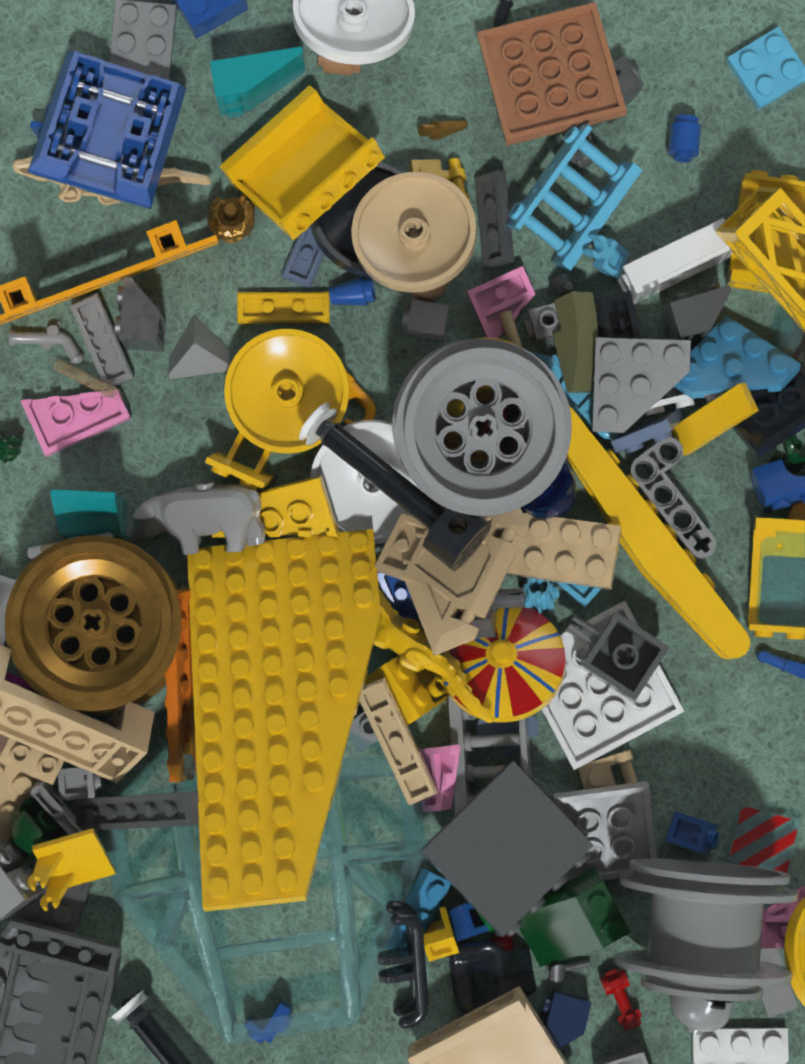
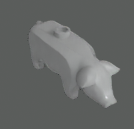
[126,480,265,554]

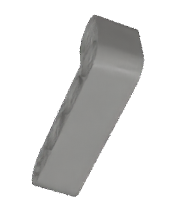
[627,437,716,560]

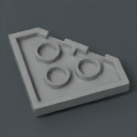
[592,337,691,433]

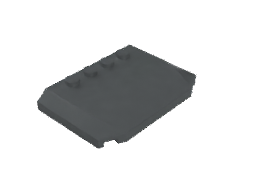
[0,918,122,1064]

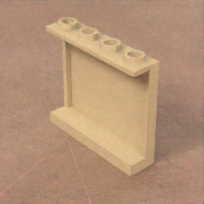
[407,986,568,1064]

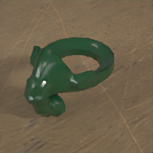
[771,434,805,473]

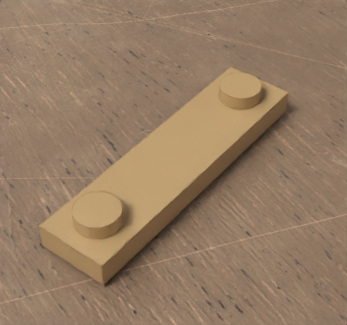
[360,677,438,805]

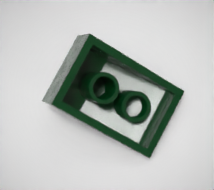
[519,867,631,967]

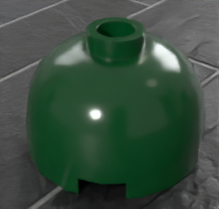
[9,797,67,860]

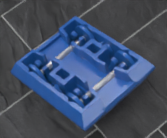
[28,51,187,209]

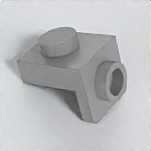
[58,767,104,801]

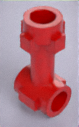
[600,968,642,1030]

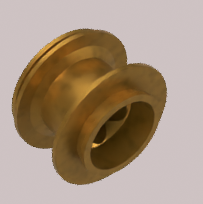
[5,535,181,713]

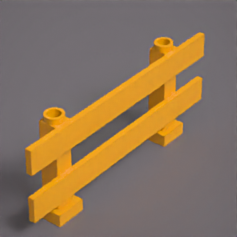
[0,220,219,326]

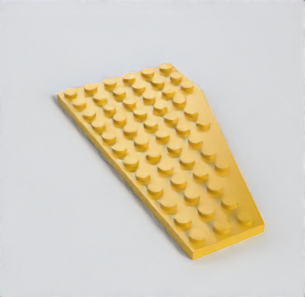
[187,529,382,912]

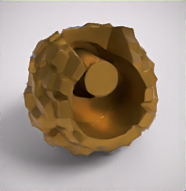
[207,195,256,244]

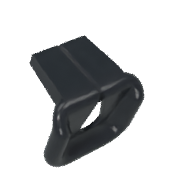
[449,942,537,1015]

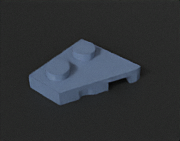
[611,408,684,454]

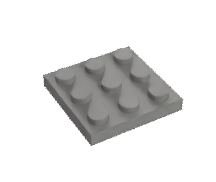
[553,781,656,884]

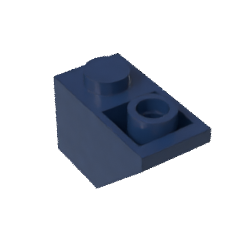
[541,989,592,1049]

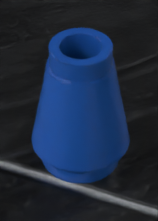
[329,276,376,306]

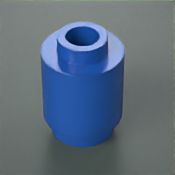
[668,115,701,163]

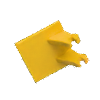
[205,432,274,490]
[27,828,116,911]

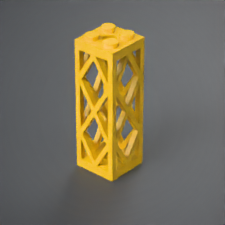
[715,187,805,333]

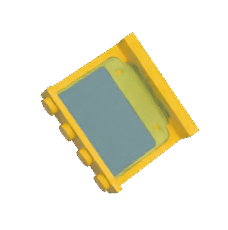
[747,517,805,640]

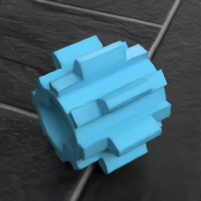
[524,578,560,614]

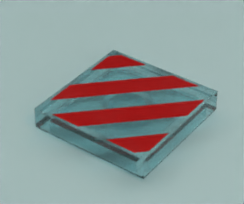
[724,803,801,874]

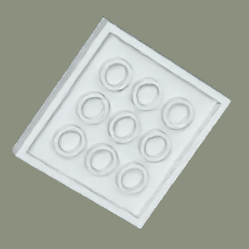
[541,601,684,770]

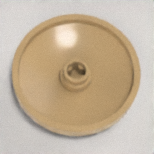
[351,172,477,293]

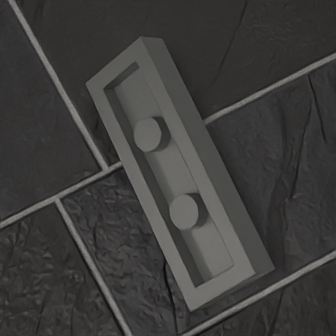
[475,170,514,268]

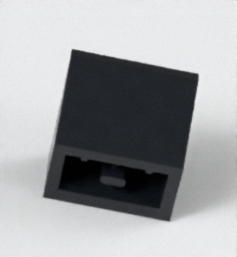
[594,291,641,338]

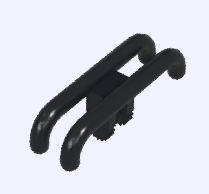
[377,901,429,1029]

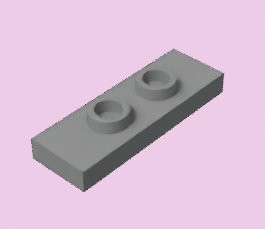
[69,293,135,390]

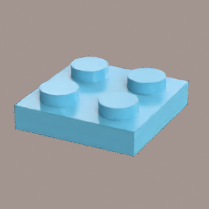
[726,26,805,111]

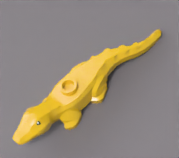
[373,589,494,723]

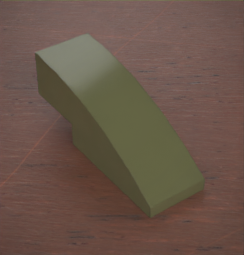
[553,291,598,393]

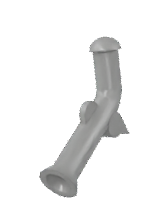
[9,321,84,365]

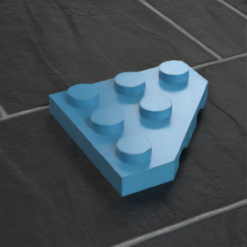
[674,315,801,399]

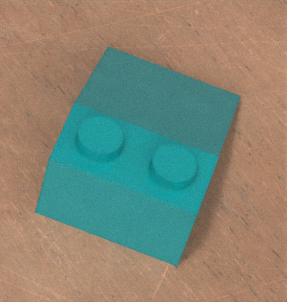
[210,46,306,118]
[50,489,128,539]

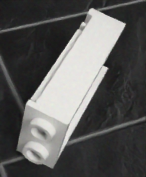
[617,218,733,305]

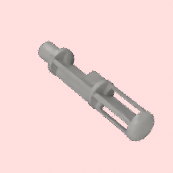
[30,781,82,835]

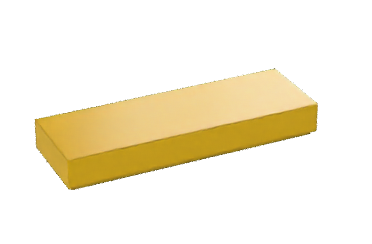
[237,292,330,324]
[671,383,759,456]

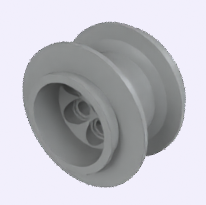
[392,339,572,516]
[614,858,798,1001]

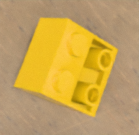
[364,656,449,725]

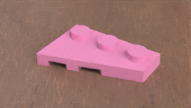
[20,389,132,457]

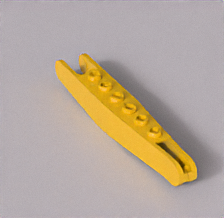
[566,406,750,659]

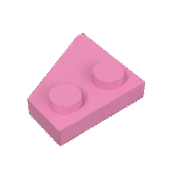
[419,744,460,812]

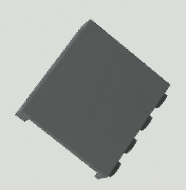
[418,761,594,937]

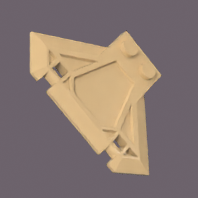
[375,508,529,656]

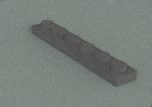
[70,791,199,831]

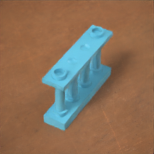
[506,124,643,271]

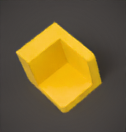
[424,906,459,962]

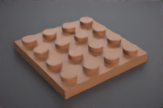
[477,2,627,146]

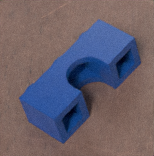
[751,459,805,514]

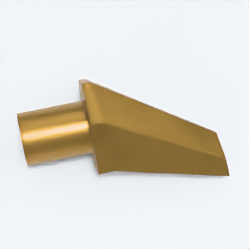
[418,120,468,140]

